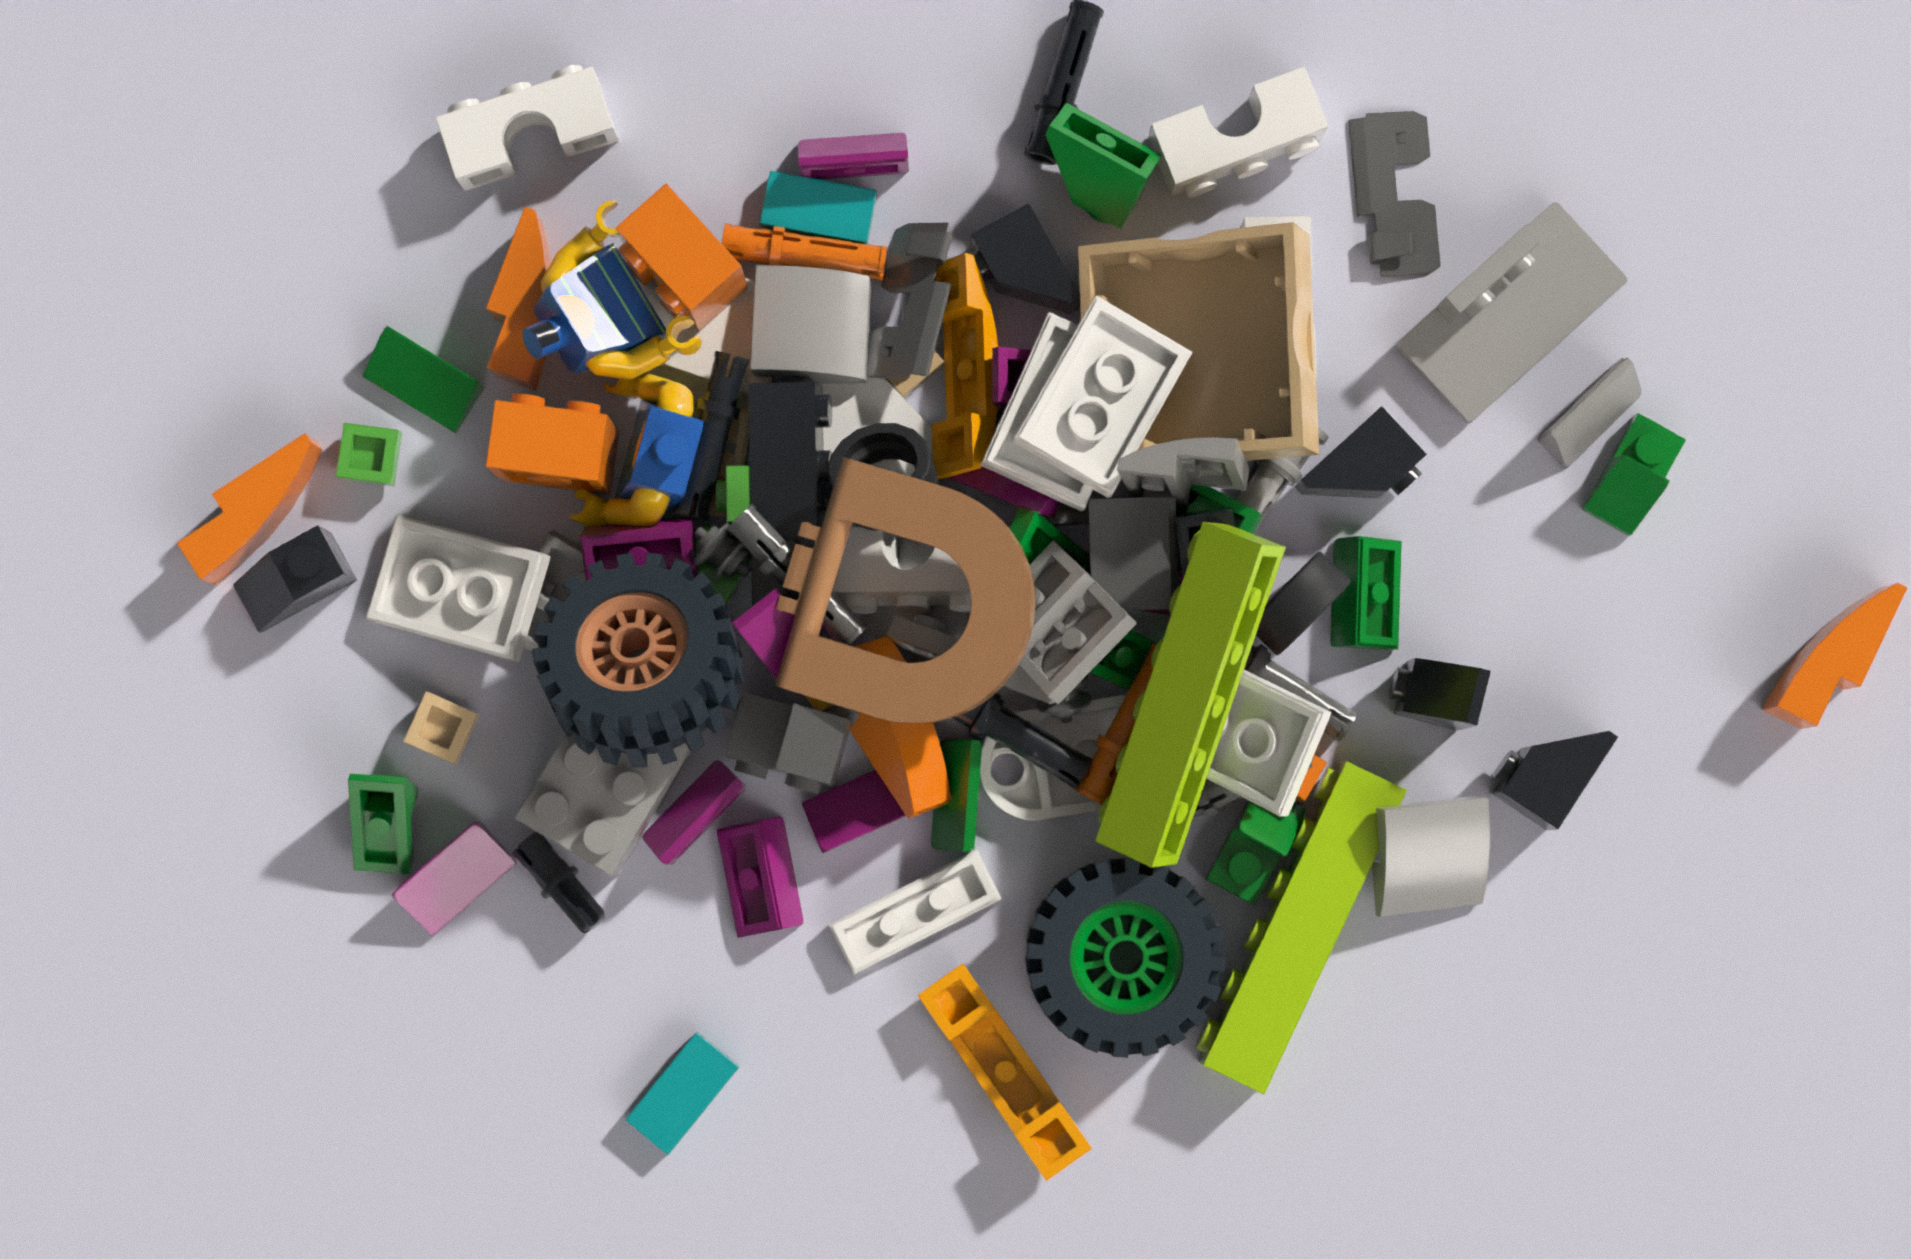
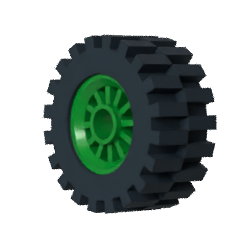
[1025,858,1226,1058]

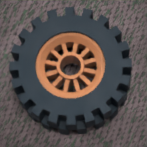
[532,553,744,768]

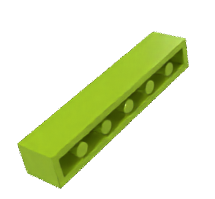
[1095,522,1286,868]
[1195,761,1407,1095]

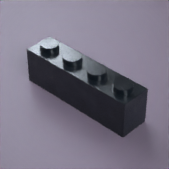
[748,382,832,606]

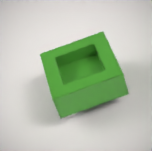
[336,423,402,486]
[716,466,750,523]

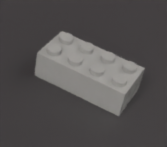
[514,649,707,876]

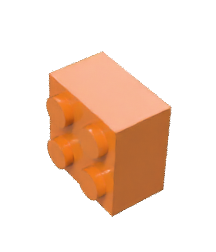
[615,183,748,332]
[486,394,619,495]

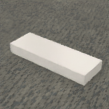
[829,850,1002,974]

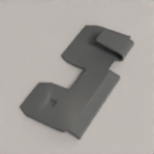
[1348,111,1441,277]
[867,222,953,378]

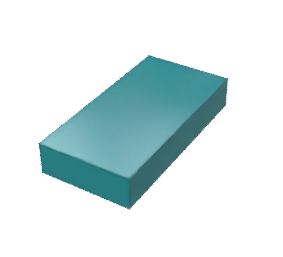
[760,171,877,245]
[625,1032,740,1155]

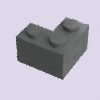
[724,691,852,794]

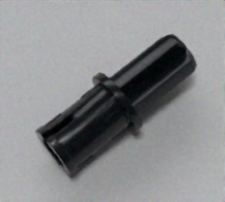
[512,832,605,933]

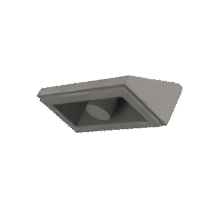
[1539,357,1641,467]

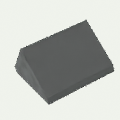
[1088,497,1178,610]

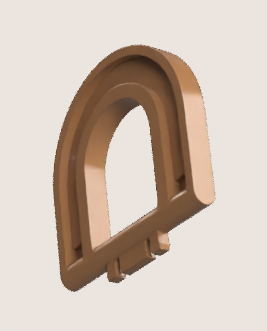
[775,457,1036,723]

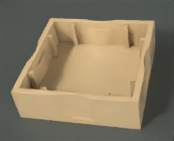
[1078,222,1319,461]

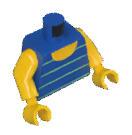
[522,201,702,380]
[569,373,704,527]

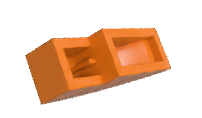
[486,207,551,391]
[177,433,322,585]
[1761,583,1908,729]
[849,636,952,819]

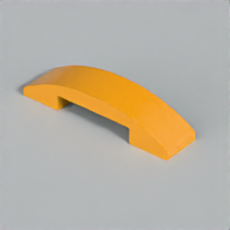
[931,253,998,479]
[917,963,1092,1181]

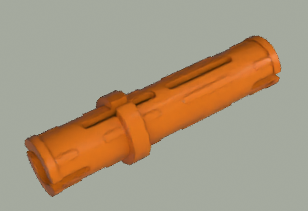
[721,223,887,281]
[1075,643,1157,805]

